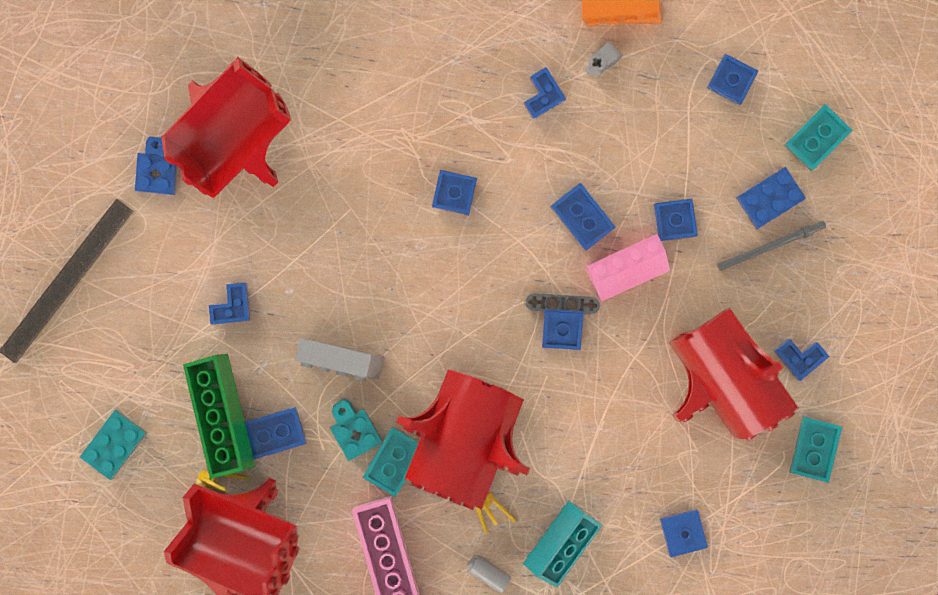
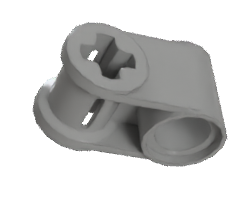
[586,41,623,77]

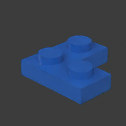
[524,67,566,120]
[209,282,250,325]
[774,339,830,381]

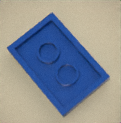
[736,167,806,230]
[550,182,616,251]
[245,407,307,460]

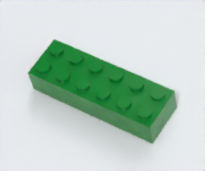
[183,354,255,479]

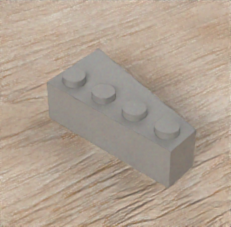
[295,338,384,381]

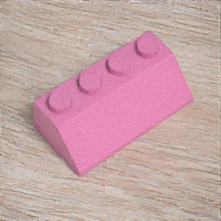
[585,234,670,302]

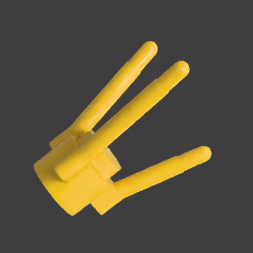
[196,470,248,492]
[475,492,516,534]

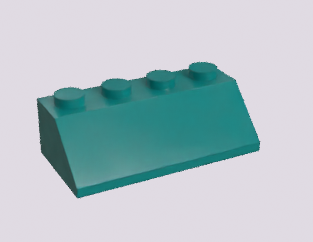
[523,501,603,588]

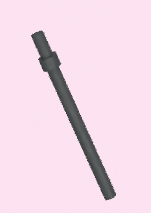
[717,221,826,271]

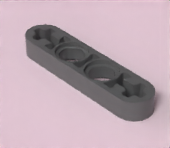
[525,294,600,314]

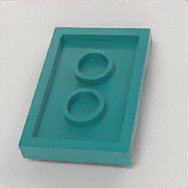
[784,104,853,171]
[79,410,147,480]
[789,417,842,483]
[362,427,419,497]

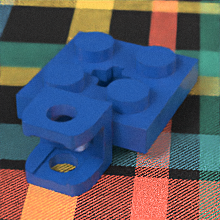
[135,136,177,195]

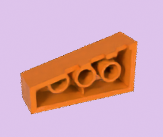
[582,0,662,26]

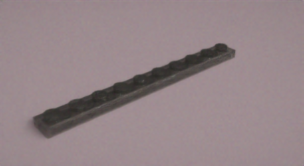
[0,199,133,363]

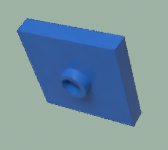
[707,54,759,105]
[432,170,477,216]
[654,198,698,241]
[542,309,584,350]
[660,509,708,557]

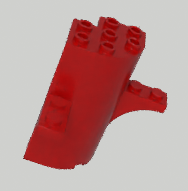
[161,57,292,199]
[669,308,799,441]
[396,369,530,510]
[164,478,300,595]

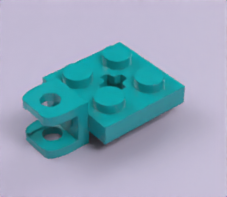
[330,398,383,461]

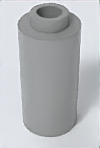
[467,555,511,594]

